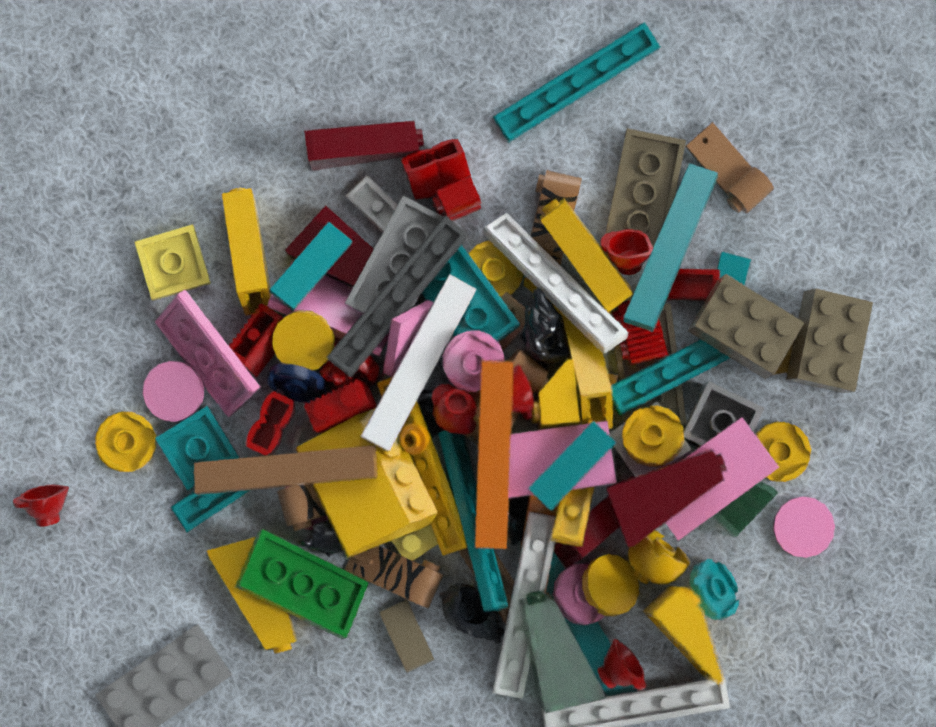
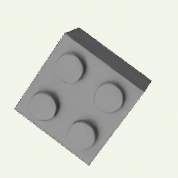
[683,381,764,448]

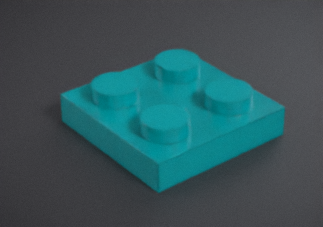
[155,406,240,491]

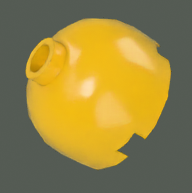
[628,530,691,585]

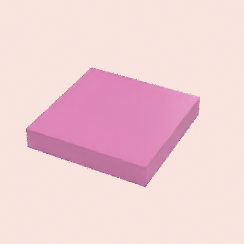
[383,300,433,377]

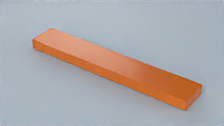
[475,360,513,549]

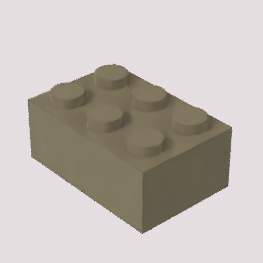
[688,274,804,379]
[786,288,873,393]

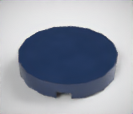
[267,364,328,403]

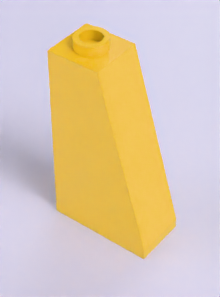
[222,188,274,316]
[540,198,633,312]
[561,315,613,429]
[207,537,297,654]

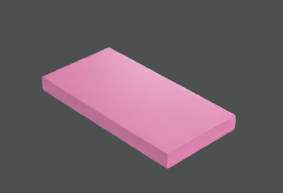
[267,261,389,356]
[155,290,260,417]
[666,417,779,541]
[508,421,616,499]

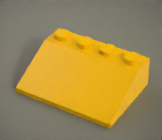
[296,408,438,558]
[643,586,724,685]

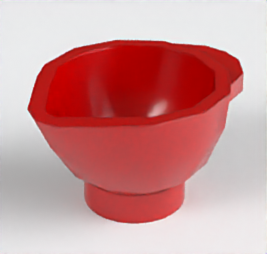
[600,229,653,275]
[512,364,534,420]
[431,384,477,434]
[13,484,69,527]
[598,639,646,691]

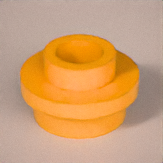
[399,423,430,455]

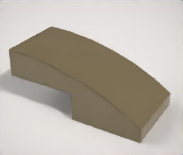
[379,600,435,673]

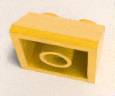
[531,359,579,431]

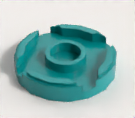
[689,559,739,620]

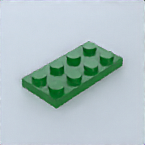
[235,529,369,639]

